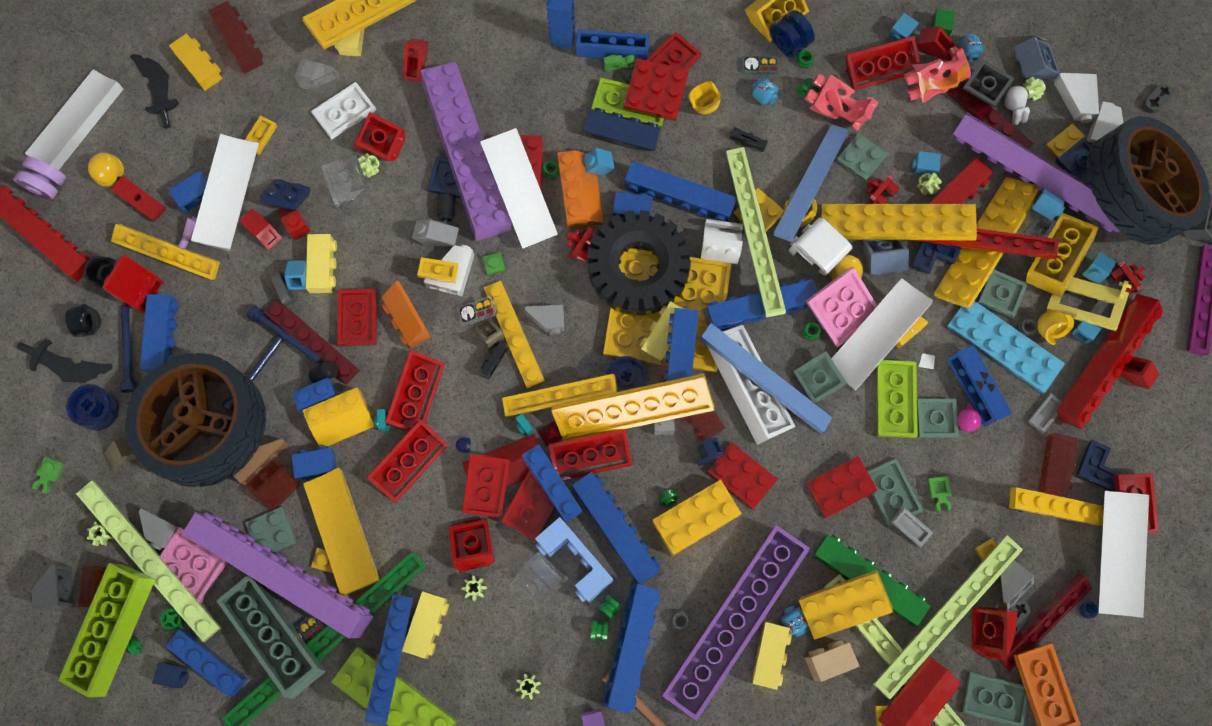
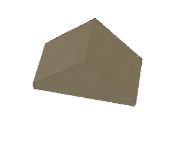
[474,317,505,351]
[104,437,135,470]

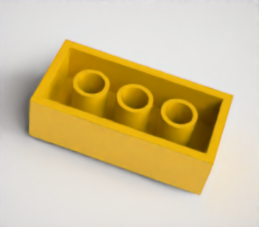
[1025,213,1099,297]
[652,480,742,556]
[799,570,893,640]

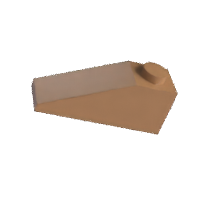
[233,439,289,486]

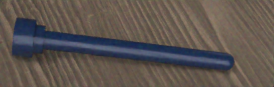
[120,305,137,393]
[246,305,322,364]
[221,335,283,413]

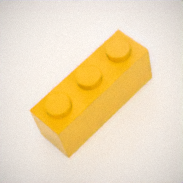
[169,33,223,91]

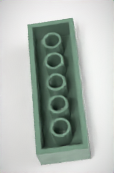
[216,575,326,699]

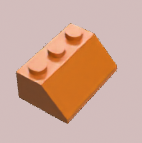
[382,280,431,349]

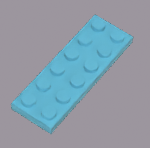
[947,301,1065,394]

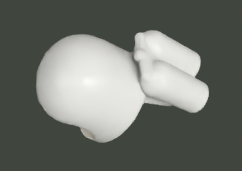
[1004,86,1030,125]

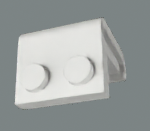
[788,217,852,275]
[700,219,743,264]

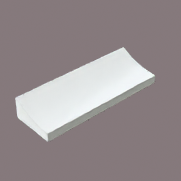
[25,69,123,170]
[480,128,558,248]
[191,134,259,251]
[832,278,933,391]
[707,325,796,445]
[1099,491,1149,618]

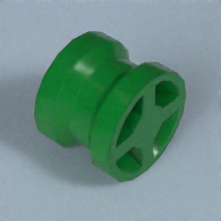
[796,78,819,101]
[598,594,623,620]
[160,609,185,630]
[590,620,609,642]

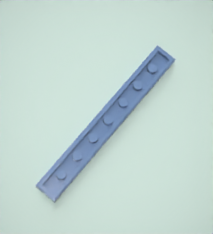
[774,124,848,242]
[699,323,832,434]

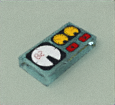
[741,56,778,75]
[294,614,326,644]

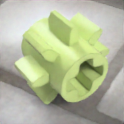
[1023,77,1046,101]
[357,153,380,178]
[917,172,942,196]
[87,522,114,546]
[461,575,487,601]
[516,674,541,700]

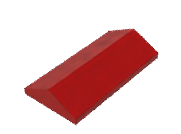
[846,36,920,90]
[385,350,445,431]
[366,419,449,503]
[548,429,633,480]
[462,434,538,487]
[878,656,961,726]

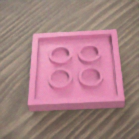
[806,267,877,348]
[153,527,228,603]

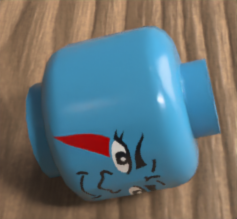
[957,34,984,63]
[751,78,779,105]
[781,605,810,637]

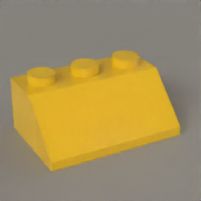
[745,0,809,42]
[302,387,375,447]

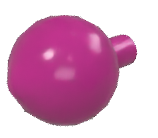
[957,403,981,432]

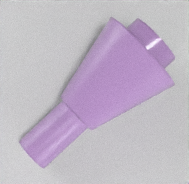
[178,216,197,248]

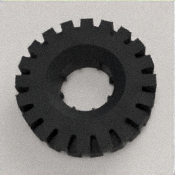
[587,210,691,315]

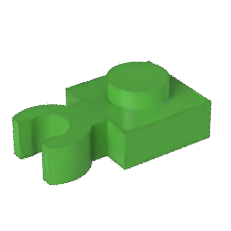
[604,55,635,72]
[32,457,64,494]
[927,476,952,512]

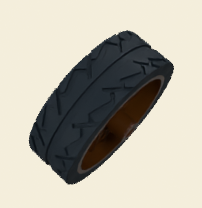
[1087,116,1210,245]
[125,353,266,487]

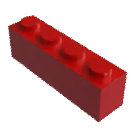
[929,157,993,204]

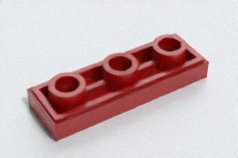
[110,176,167,222]

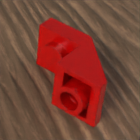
[238,208,282,250]

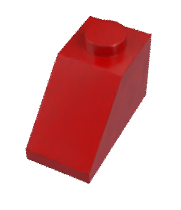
[916,26,957,61]
[403,38,429,82]
[277,207,311,241]
[1121,356,1159,389]

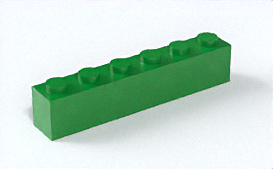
[812,535,930,627]

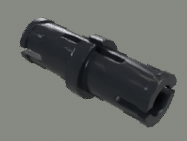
[730,127,768,152]

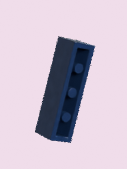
[584,107,661,151]

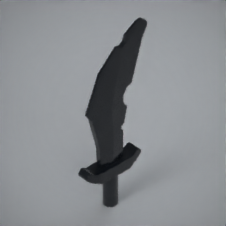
[130,54,179,128]
[17,339,113,382]

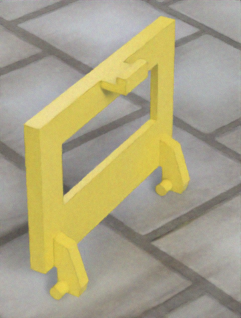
[1046,277,1132,331]

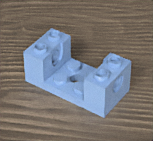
[535,517,613,603]

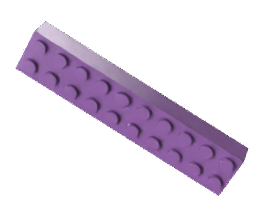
[421,62,512,241]
[953,113,1119,233]
[182,512,374,638]
[661,525,810,721]

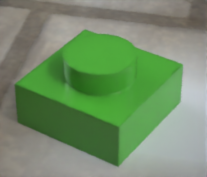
[483,252,506,275]

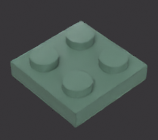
[836,133,888,182]
[977,270,1028,319]
[793,351,847,404]
[917,399,959,438]
[245,507,297,553]

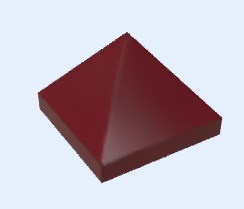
[538,421,562,447]

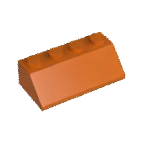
[557,150,604,229]

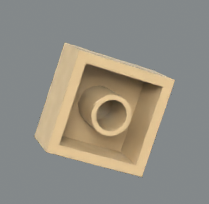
[805,640,860,682]

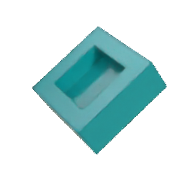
[374,409,389,432]
[516,414,534,437]

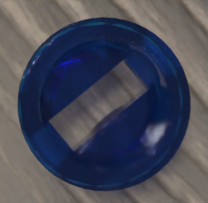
[455,437,471,453]
[1079,601,1098,619]

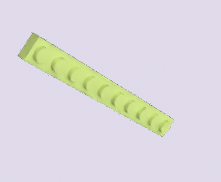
[726,147,786,318]
[76,480,221,642]
[873,535,1023,699]
[824,574,966,726]

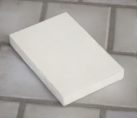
[311,82,376,140]

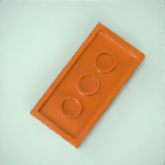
[1013,643,1081,726]

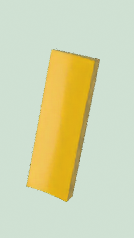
[303,467,380,595]

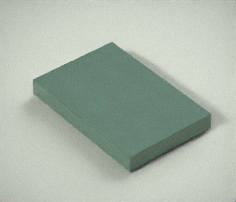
[867,458,924,528]
[961,671,1028,726]

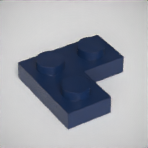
[911,242,961,274]
[1076,440,1123,492]

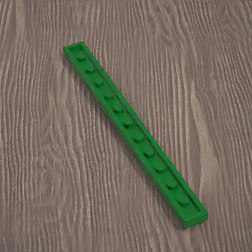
[222,552,426,726]

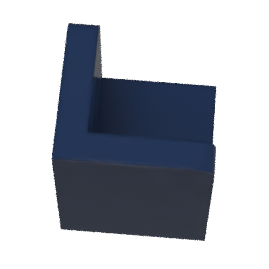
[696,437,724,466]

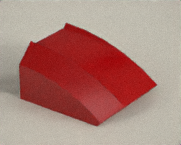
[352,112,405,161]
[448,518,495,572]
[972,607,1017,661]

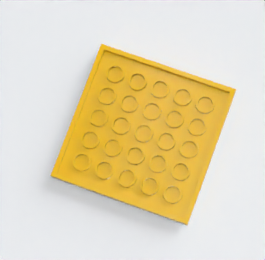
[603,248,732,373]

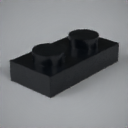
[481,340,509,380]

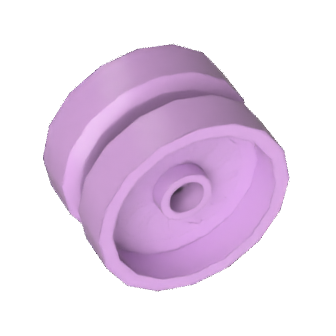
[13,156,66,200]

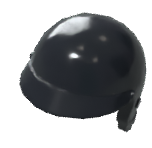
[84,256,116,289]
[65,304,101,337]

